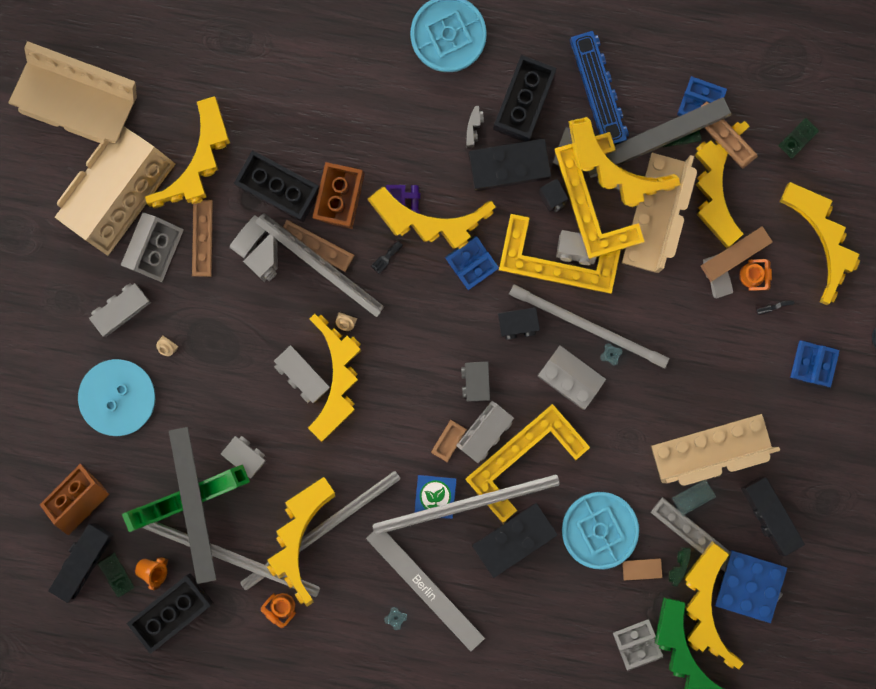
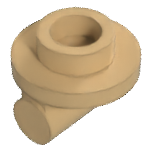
[336,312,357,331]
[156,336,179,356]

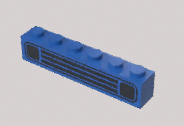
[570,31,629,146]

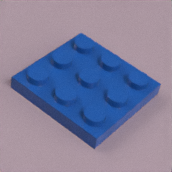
[714,550,787,623]

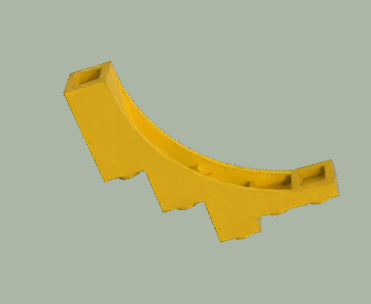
[145,96,230,208]
[568,117,680,207]
[695,121,750,248]
[780,182,860,305]
[367,187,496,249]
[308,314,361,442]
[267,477,335,607]
[684,541,744,669]

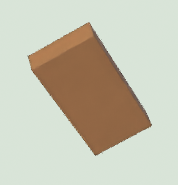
[431,420,467,462]
[622,558,662,580]

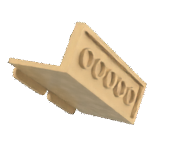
[9,41,137,144]
[55,127,175,256]
[622,153,697,273]
[651,414,780,486]

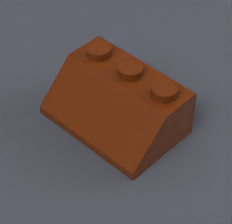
[313,162,365,229]
[40,464,109,536]

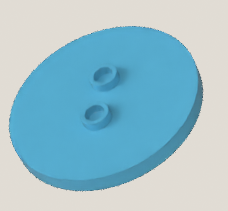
[410,0,486,72]
[78,359,156,436]
[562,492,639,569]

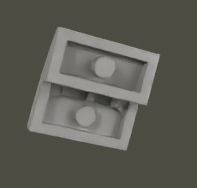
[613,619,663,671]

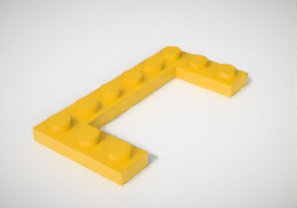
[555,132,645,259]
[499,214,620,294]
[465,404,590,523]

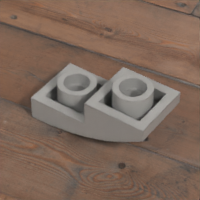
[466,106,484,148]
[230,215,267,259]
[703,255,733,298]

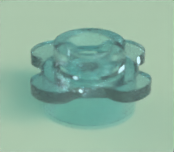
[600,344,622,366]
[384,607,407,630]

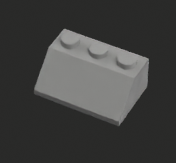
[121,212,184,282]
[243,233,278,282]
[537,346,606,410]

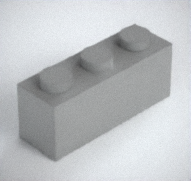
[89,283,151,338]
[274,345,330,404]
[456,401,514,463]

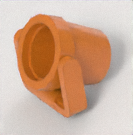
[739,259,772,291]
[135,557,168,590]
[261,593,296,628]

